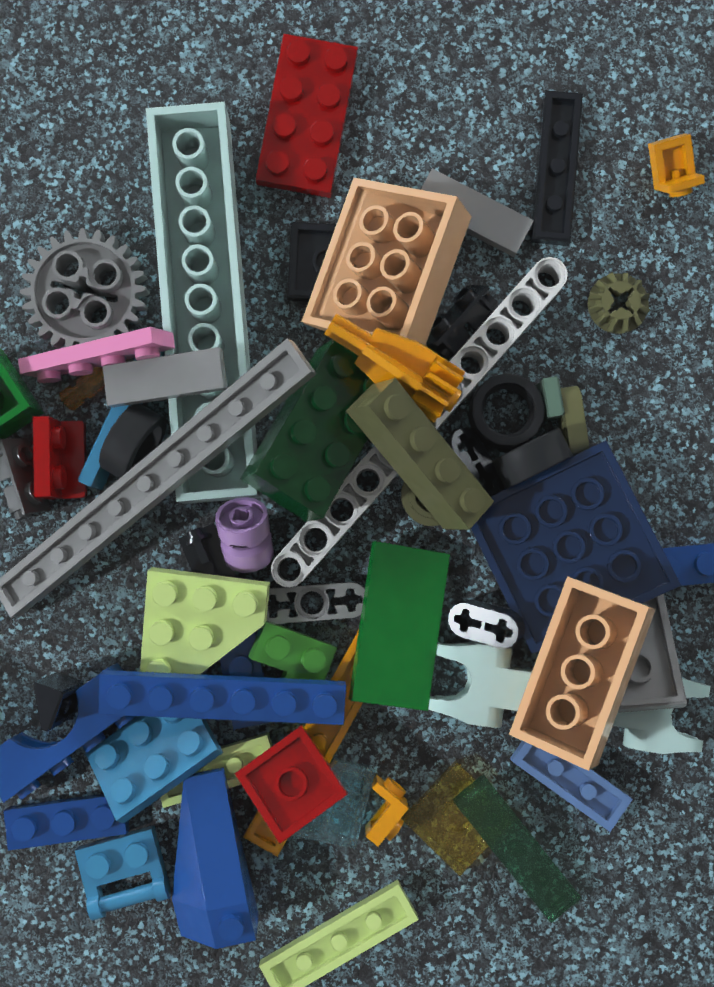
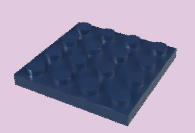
[471,441,681,654]

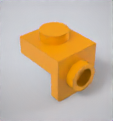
[648,133,705,197]
[365,775,409,847]

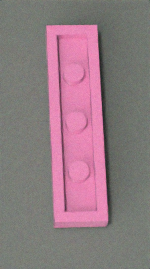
[18,327,175,383]

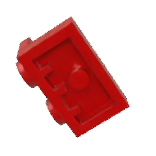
[33,416,87,500]

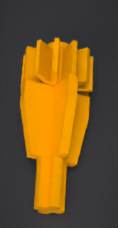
[324,313,465,423]

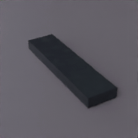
[530,90,583,246]

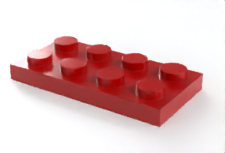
[255,34,358,198]

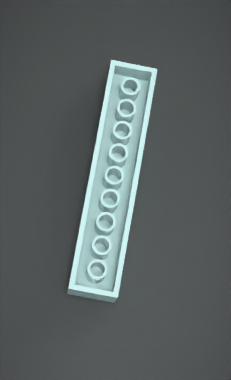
[146,102,261,504]

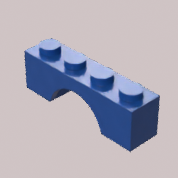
[0,663,136,803]

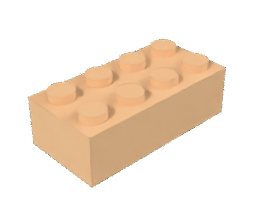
[509,577,656,771]

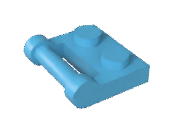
[75,825,171,921]

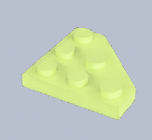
[140,567,270,674]

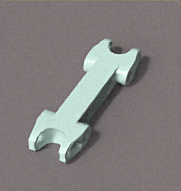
[428,641,711,754]

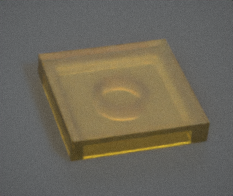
[402,760,514,876]

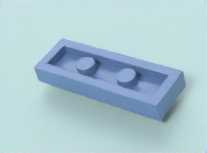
[510,741,633,832]

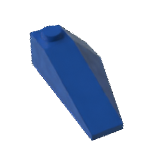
[172,767,259,949]

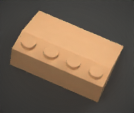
[301,178,472,346]

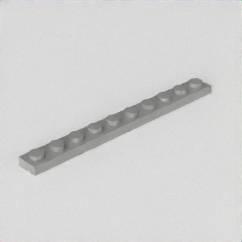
[0,338,317,618]

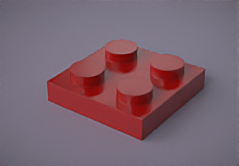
[234,725,349,844]

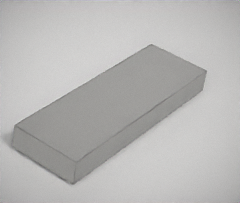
[421,168,534,258]
[103,347,227,408]

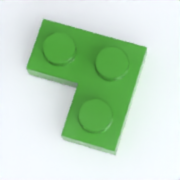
[248,621,337,680]

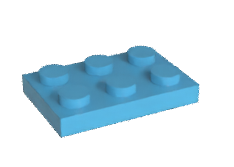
[85,716,223,824]

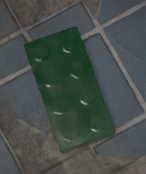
[240,339,375,522]

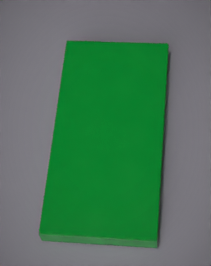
[348,541,450,711]

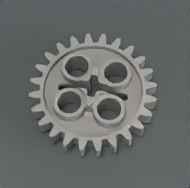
[20,228,150,349]

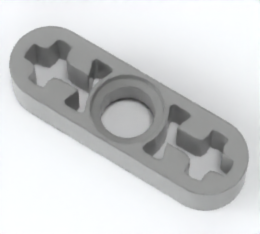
[267,582,365,624]

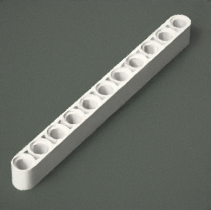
[271,257,568,587]

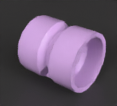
[215,497,274,573]

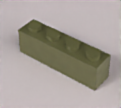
[346,378,494,530]

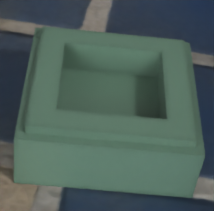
[536,376,564,422]

